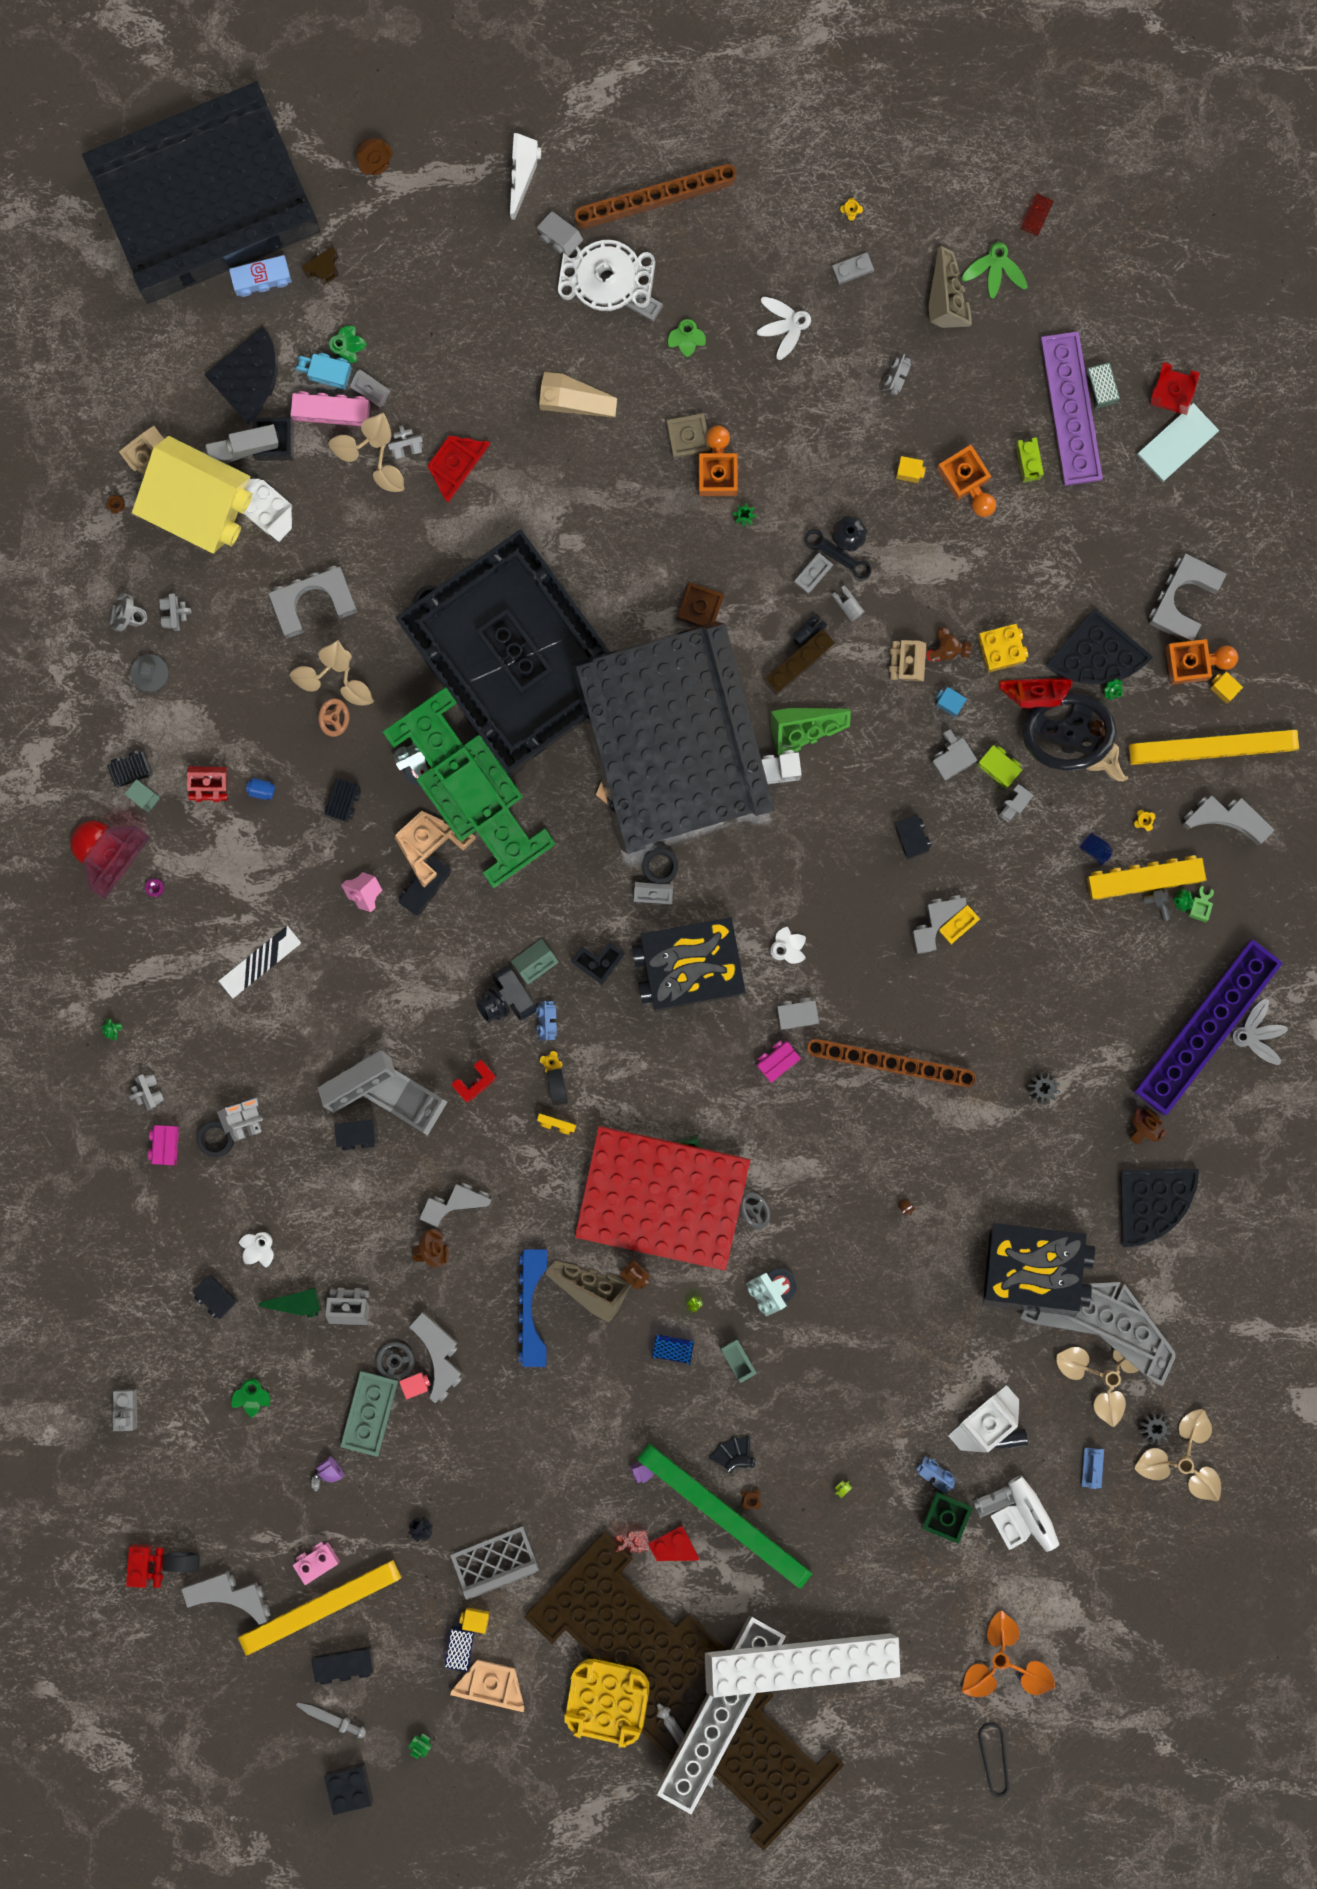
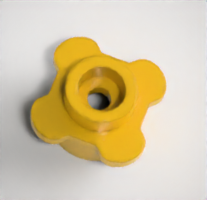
[840,198,863,221]
[1134,810,1155,831]
[540,1051,562,1073]

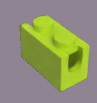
[1015,437,1044,483]
[977,745,1023,789]

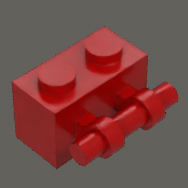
[187,766,227,803]
[126,1544,164,1588]

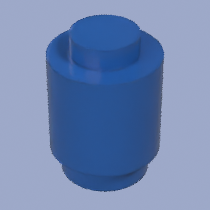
[246,778,275,800]

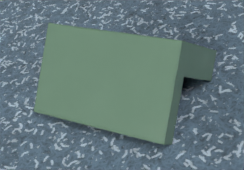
[511,939,559,984]

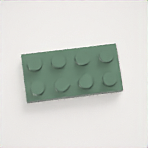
[341,1371,398,1457]

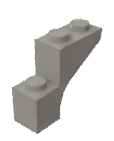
[912,895,966,954]
[420,1182,492,1227]

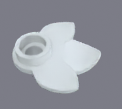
[770,927,806,964]
[239,1232,274,1267]

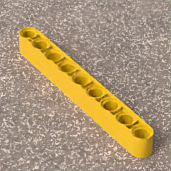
[1129,730,1299,765]
[238,1560,402,1656]

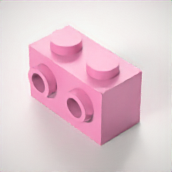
[293,1542,340,1585]

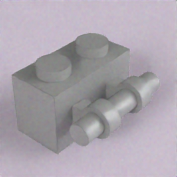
[326,1288,369,1325]

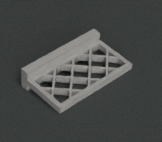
[450,1526,540,1600]

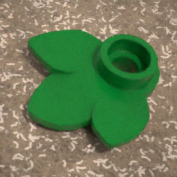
[329,326,367,363]
[231,1378,270,1418]

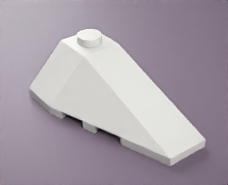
[510,133,541,220]

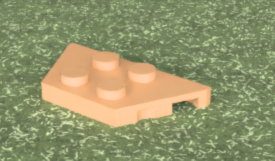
[450,1659,524,1712]

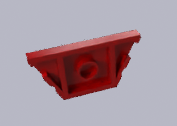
[427,436,491,503]
[999,678,1072,708]

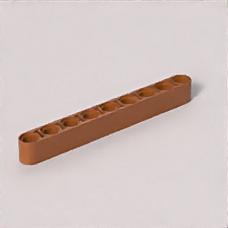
[575,164,736,229]
[806,1039,976,1087]

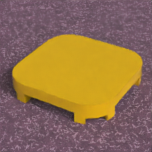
[564,1659,650,1747]

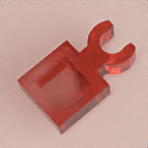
[614,1531,649,1553]

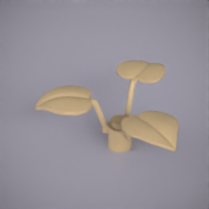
[328,413,405,492]
[290,640,374,705]
[1056,1347,1139,1427]
[1135,1409,1221,1501]

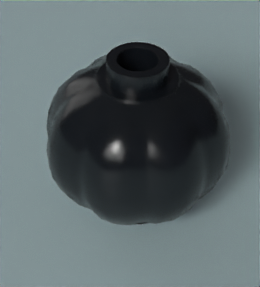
[832,516,867,552]

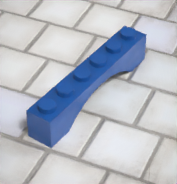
[519,1249,547,1367]

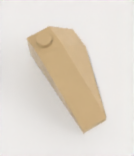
[539,372,617,418]
[119,426,164,475]

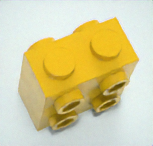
[978,624,1028,673]

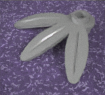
[1233,998,1288,1065]

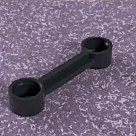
[804,529,872,581]

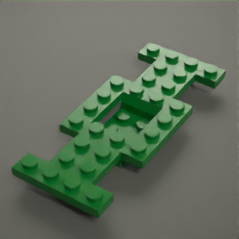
[382,687,556,888]

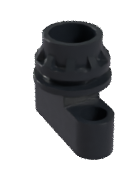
[476,965,536,1023]

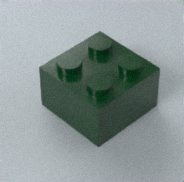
[920,1490,973,1544]

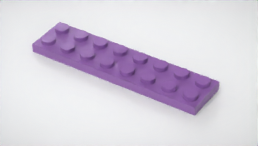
[1040,331,1103,486]

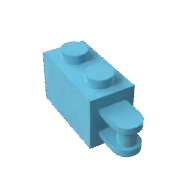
[295,353,352,390]

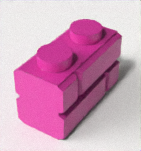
[756,1041,801,1083]
[148,1125,179,1165]

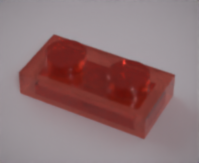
[1021,193,1054,237]

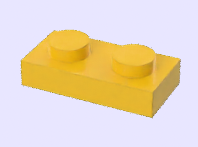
[938,905,980,945]
[537,1114,577,1135]

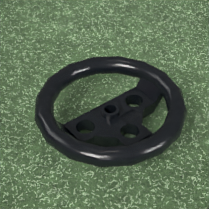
[1022,693,1117,771]

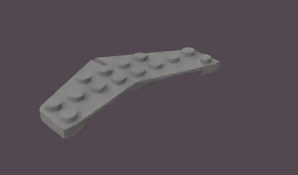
[1020,1282,1175,1387]

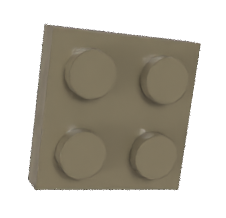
[667,413,711,459]

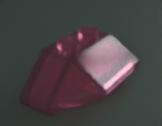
[84,825,150,899]

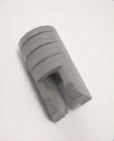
[831,584,865,622]

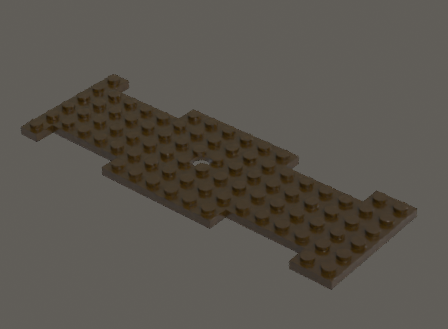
[524,1531,845,1851]

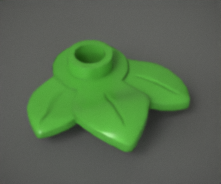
[668,319,706,357]

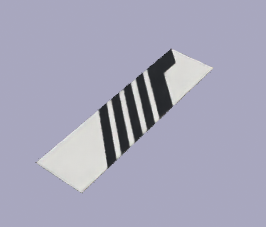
[219,926,301,998]

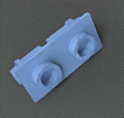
[536,1001,557,1041]
[1082,1448,1104,1489]
[916,1456,956,1493]

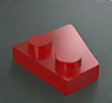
[648,1525,700,1561]

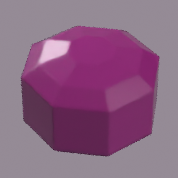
[145,878,165,898]

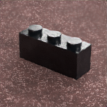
[398,856,452,918]
[311,1646,375,1685]

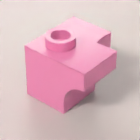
[341,872,382,912]

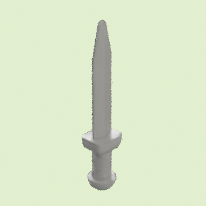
[296,1703,366,1738]

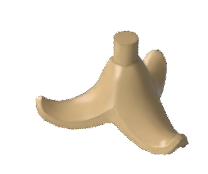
[1086,743,1128,781]

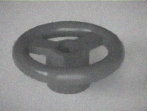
[740,1192,770,1229]
[376,1342,415,1380]

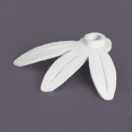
[757,297,811,360]

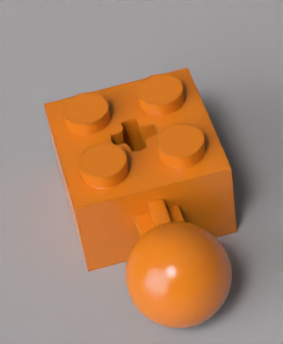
[699,426,738,496]
[937,445,996,517]
[1165,639,1238,685]

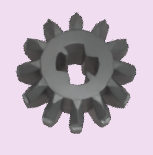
[1027,1072,1060,1105]
[1139,1412,1172,1445]

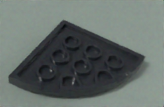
[204,327,278,424]
[1045,608,1153,685]
[1121,1169,1199,1247]

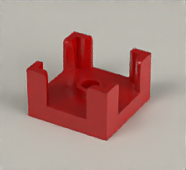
[1151,362,1200,415]
[451,1059,497,1103]

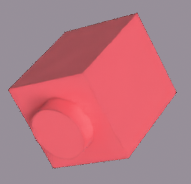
[399,1372,431,1400]

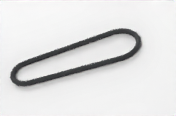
[979,1723,1009,1797]

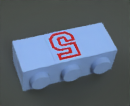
[229,255,292,297]

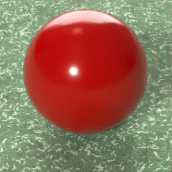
[70,820,116,866]

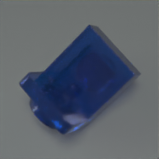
[1079,833,1113,865]

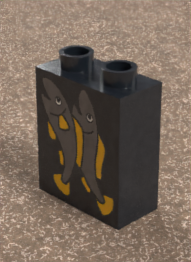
[632,917,746,1012]
[982,1223,1095,1316]

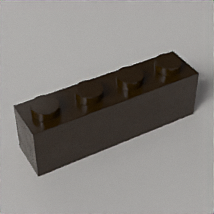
[764,629,835,696]

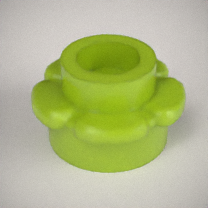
[835,1481,852,1498]

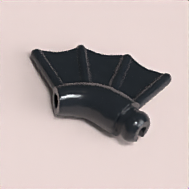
[709,1435,756,1473]

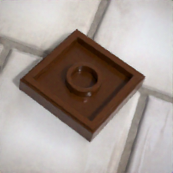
[676,582,725,626]

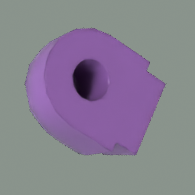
[316,1456,344,1482]
[629,1461,654,1483]

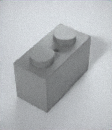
[537,211,583,256]
[777,998,819,1030]

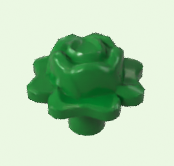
[1104,679,1123,700]
[1173,889,1194,912]
[101,1019,122,1041]

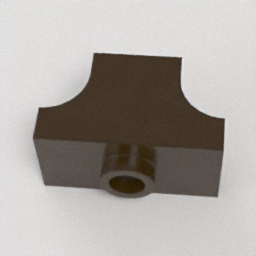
[301,246,339,286]

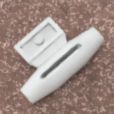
[990,1476,1059,1552]

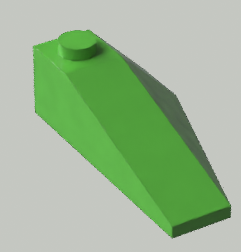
[770,708,851,755]

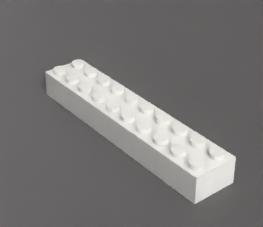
[655,1615,786,1814]
[705,1633,900,1698]

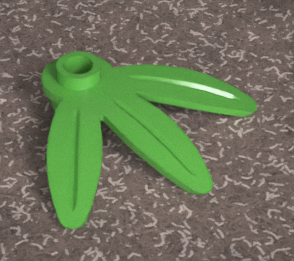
[962,242,1028,298]

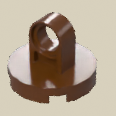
[355,138,393,176]
[1129,1107,1167,1145]
[412,1229,449,1269]

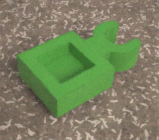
[1188,886,1214,923]

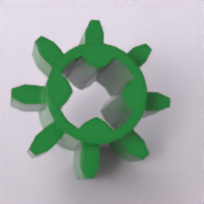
[733,503,757,528]
[408,1733,432,1760]

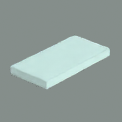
[1137,403,1219,482]

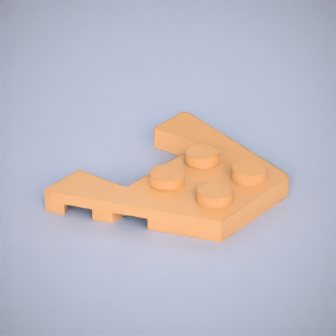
[395,811,476,887]

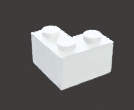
[762,750,802,784]

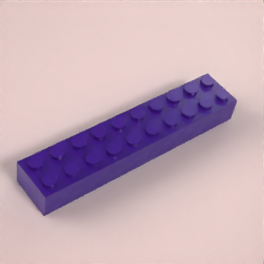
[1133,939,1283,1116]

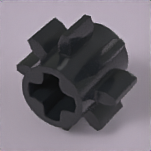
[408,1516,433,1542]

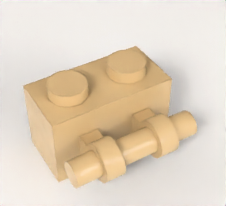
[889,640,926,681]

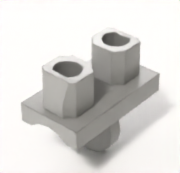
[388,425,423,459]
[159,594,192,631]
[129,1074,164,1111]

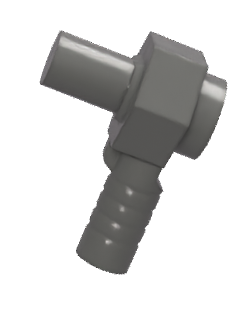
[1144,889,1171,921]

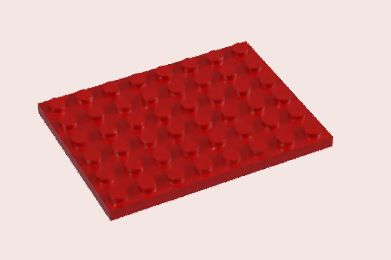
[575,1126,751,1271]

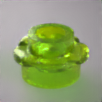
[687,1296,704,1314]

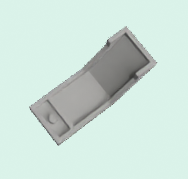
[362,1053,447,1135]

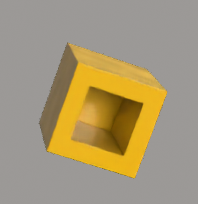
[896,456,926,483]
[1210,672,1243,704]
[460,1607,490,1634]

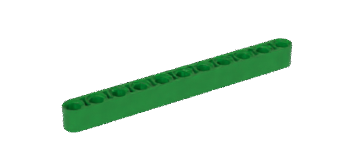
[636,1443,813,1589]

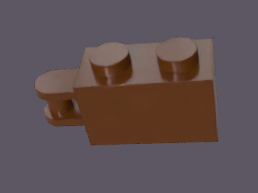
[620,1259,650,1290]

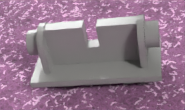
[882,354,911,395]
[972,1486,1015,1518]

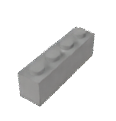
[318,1050,397,1113]

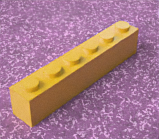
[1086,855,1206,901]

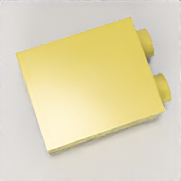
[132,436,253,554]

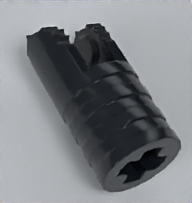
[791,614,827,648]
[995,1429,1028,1449]

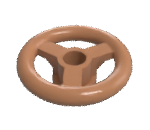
[318,699,349,737]

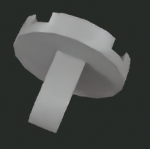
[110,593,147,632]

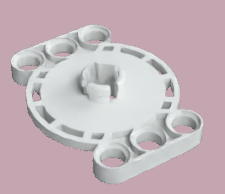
[558,240,655,311]

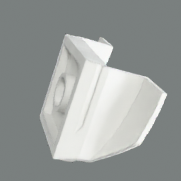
[243,479,292,542]
[948,1385,1019,1452]

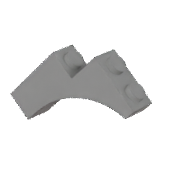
[203,424,278,464]
[1182,796,1274,846]
[409,1312,462,1403]
[181,1571,271,1625]

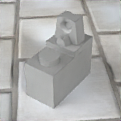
[931,729,977,782]
[113,1389,137,1431]

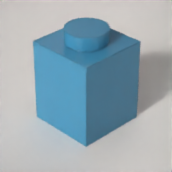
[936,687,967,718]

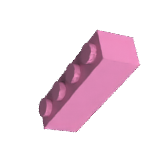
[291,391,370,426]

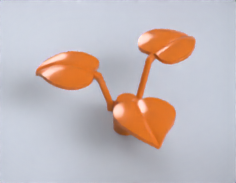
[962,1611,1055,1697]

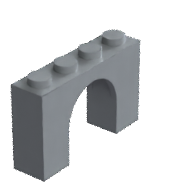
[1149,554,1227,642]
[269,566,358,639]

